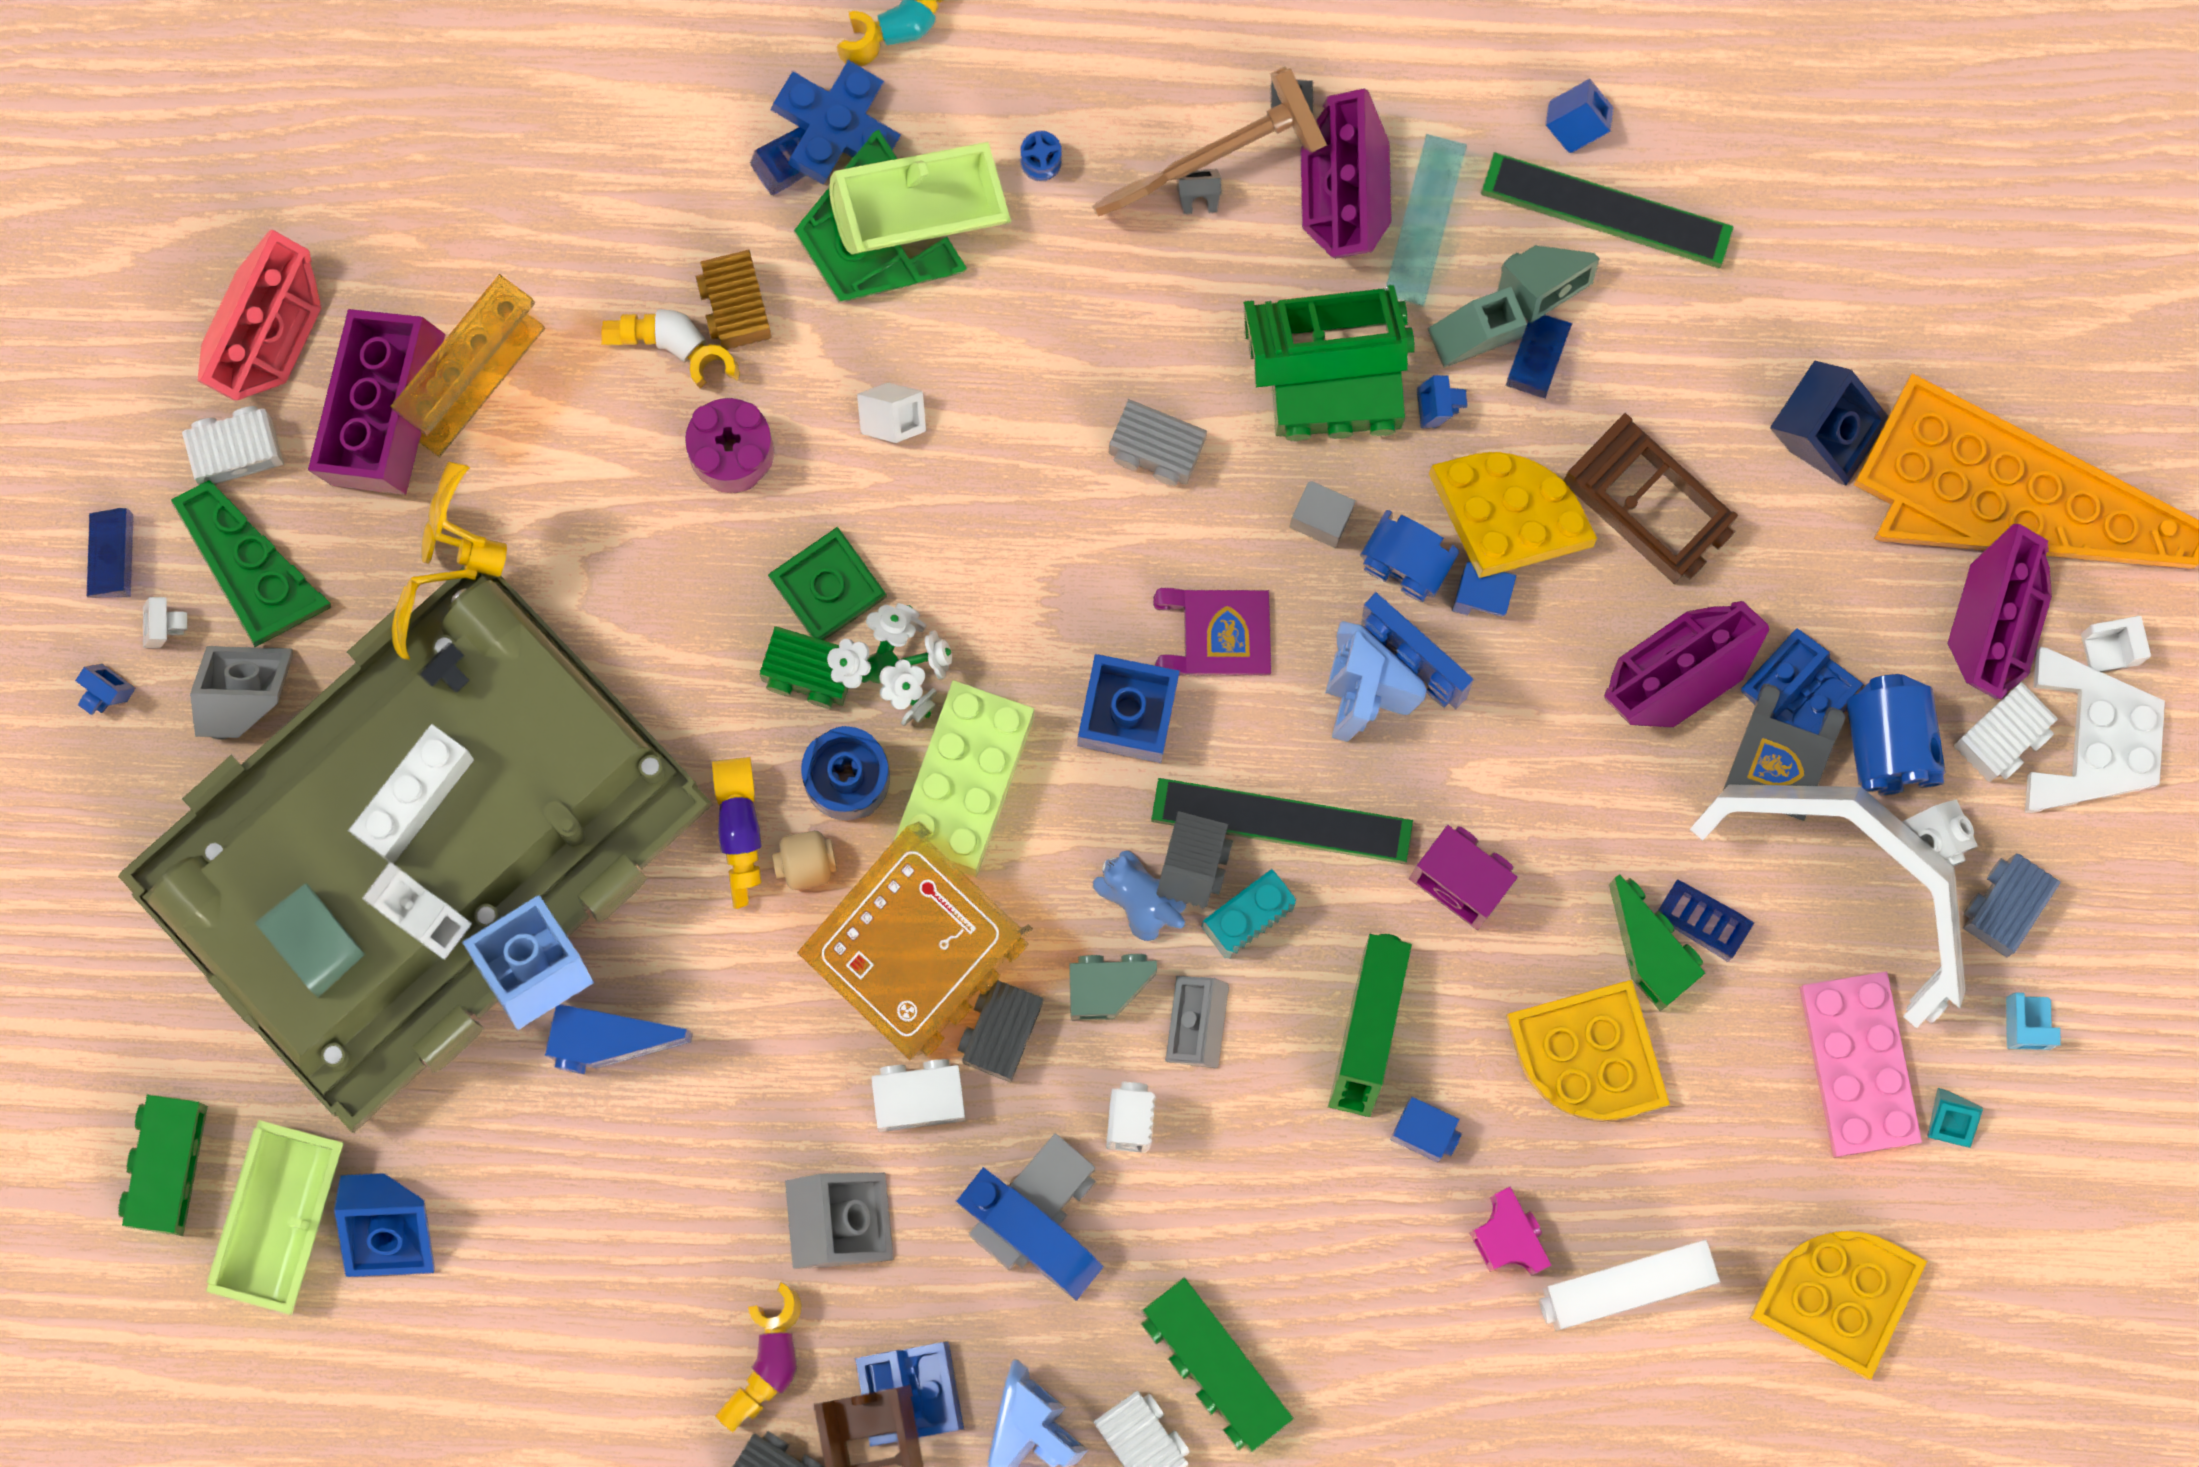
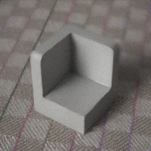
[1290,481,1356,548]

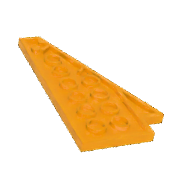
[1853,373,2199,569]

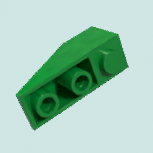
[1609,874,1705,1011]

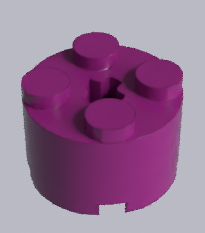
[685,398,774,493]

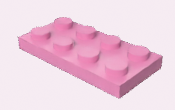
[1799,971,1922,1158]

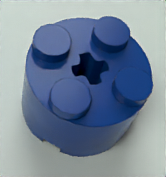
[1360,510,1460,603]
[801,726,890,821]

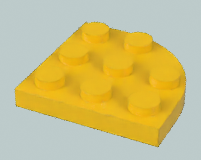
[1429,452,1597,578]
[1506,979,1670,1121]
[1749,1231,1927,1380]

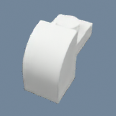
[363,863,471,960]

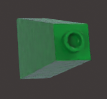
[1328,934,1412,1117]

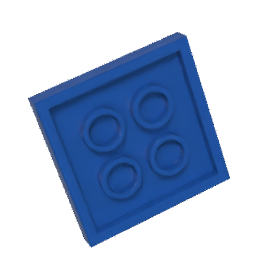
[1361,592,1474,710]

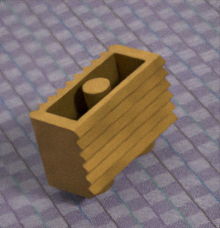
[695,249,772,350]

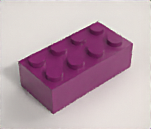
[308,309,446,495]

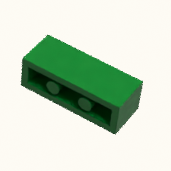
[1272,371,1405,441]
[118,1094,208,1236]

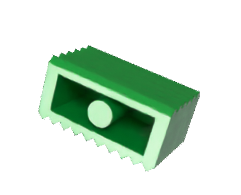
[759,626,849,709]

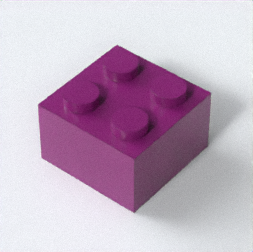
[1409,824,1518,931]

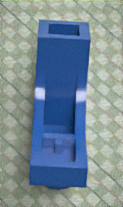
[956,1167,1104,1301]

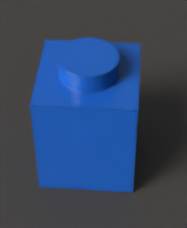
[1390,1097,1462,1162]

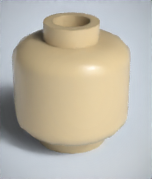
[772,830,837,890]

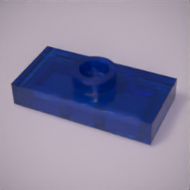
[1506,315,1572,399]

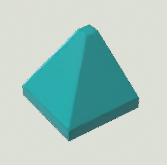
[1928,1088,1983,1148]

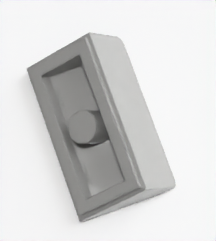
[1165,976,1229,1068]

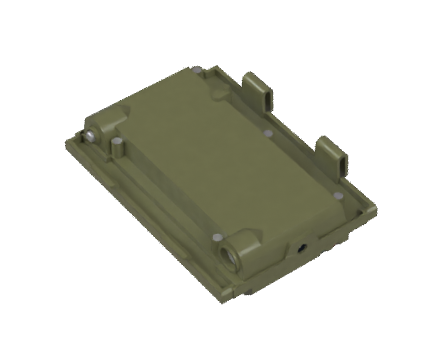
[118,566,712,1133]

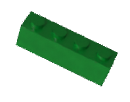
[1140,1277,1294,1453]

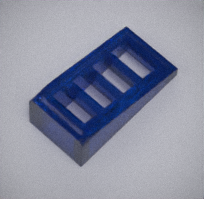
[750,127,807,196]
[1657,879,1755,962]

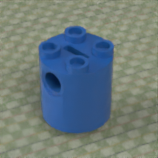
[1846,674,1946,796]

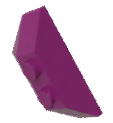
[1301,88,1392,259]
[1947,524,2052,699]
[1604,601,1770,727]

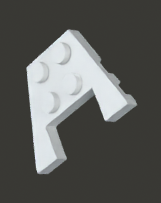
[2025,647,2165,813]

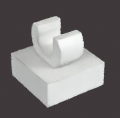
[143,597,187,649]

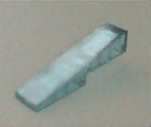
[1385,134,1467,306]

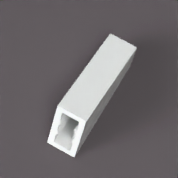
[1539,1239,1720,1331]

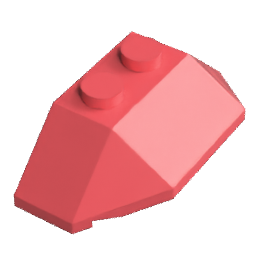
[197,230,321,401]

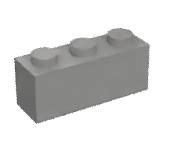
[969,1133,1096,1271]

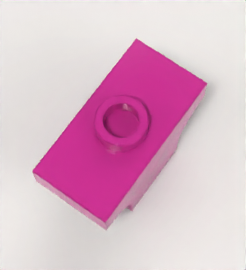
[1469,1186,1551,1276]

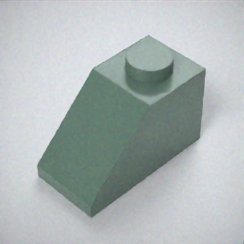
[1498,245,1600,323]

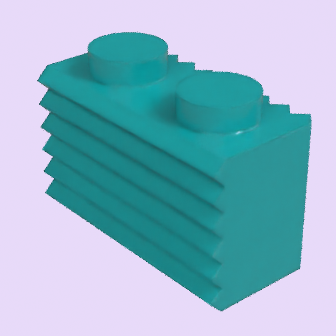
[1201,869,1296,959]

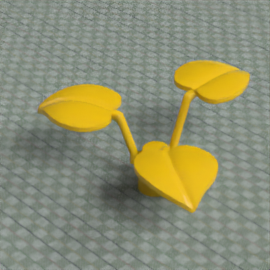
[392,462,507,660]

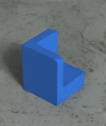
[1546,79,1614,153]
[1452,562,1517,617]

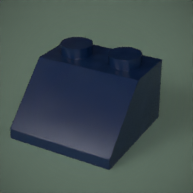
[1770,360,1888,486]

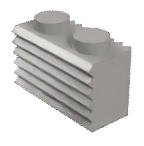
[1109,399,1207,486]

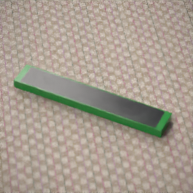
[1481,152,1734,269]
[1151,778,1413,864]

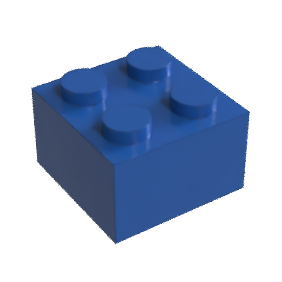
[1077,654,1180,763]

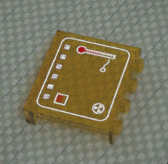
[797,821,1033,1060]

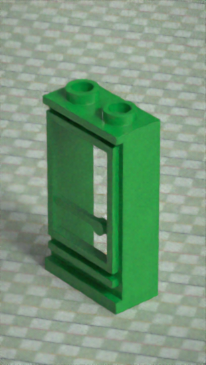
[1243,285,1415,388]

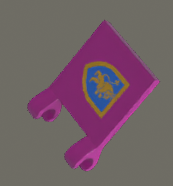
[1153,588,1271,676]

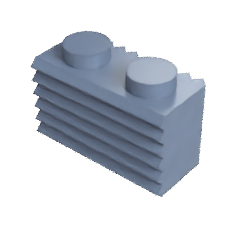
[1963,853,2061,958]

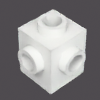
[1902,799,1978,867]

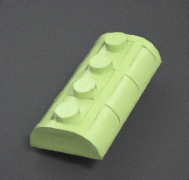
[829,142,1011,254]
[206,1120,344,1315]

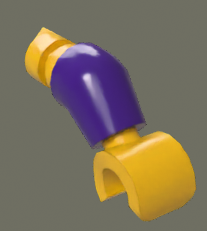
[712,757,762,909]

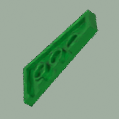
[171,480,331,647]

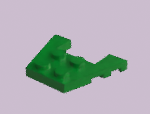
[794,129,967,303]

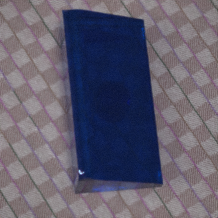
[86,508,133,598]

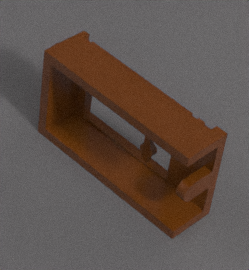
[1563,412,1738,585]
[813,1385,924,1467]

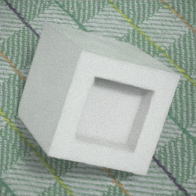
[857,383,926,443]
[2081,616,2151,672]

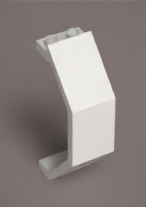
[1690,784,1966,1028]

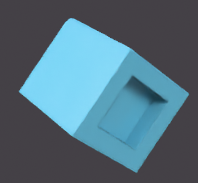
[2006,992,2061,1050]

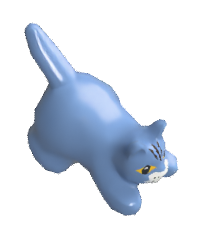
[1093,850,1186,941]

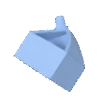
[463,895,594,1030]

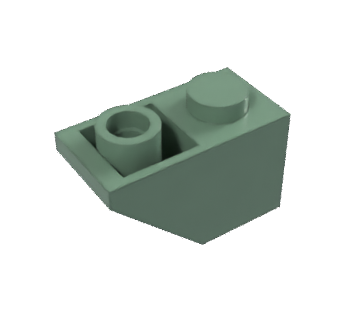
[1428,287,1527,368]
[1069,954,1157,1021]

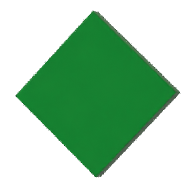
[768,526,887,640]

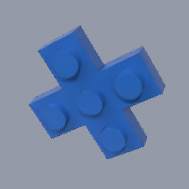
[770,60,901,185]

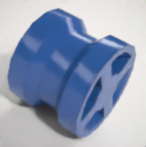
[1020,131,1062,181]

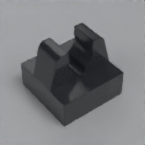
[417,643,470,693]

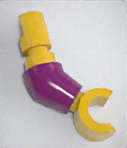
[715,1282,802,1433]

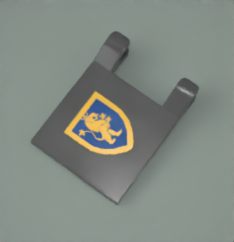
[1723,683,1845,821]

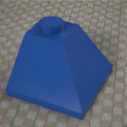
[334,1173,435,1277]

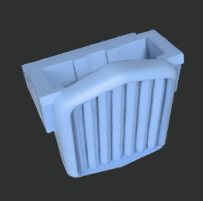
[1325,621,1426,742]
[988,1359,1088,1467]

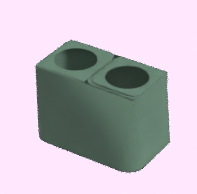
[255,883,365,998]

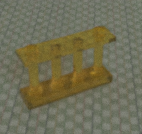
[391,274,545,458]

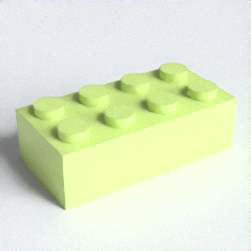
[894,680,1034,878]

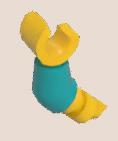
[836,0,943,66]

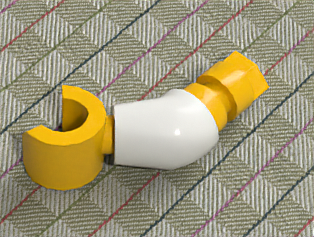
[601,309,740,389]

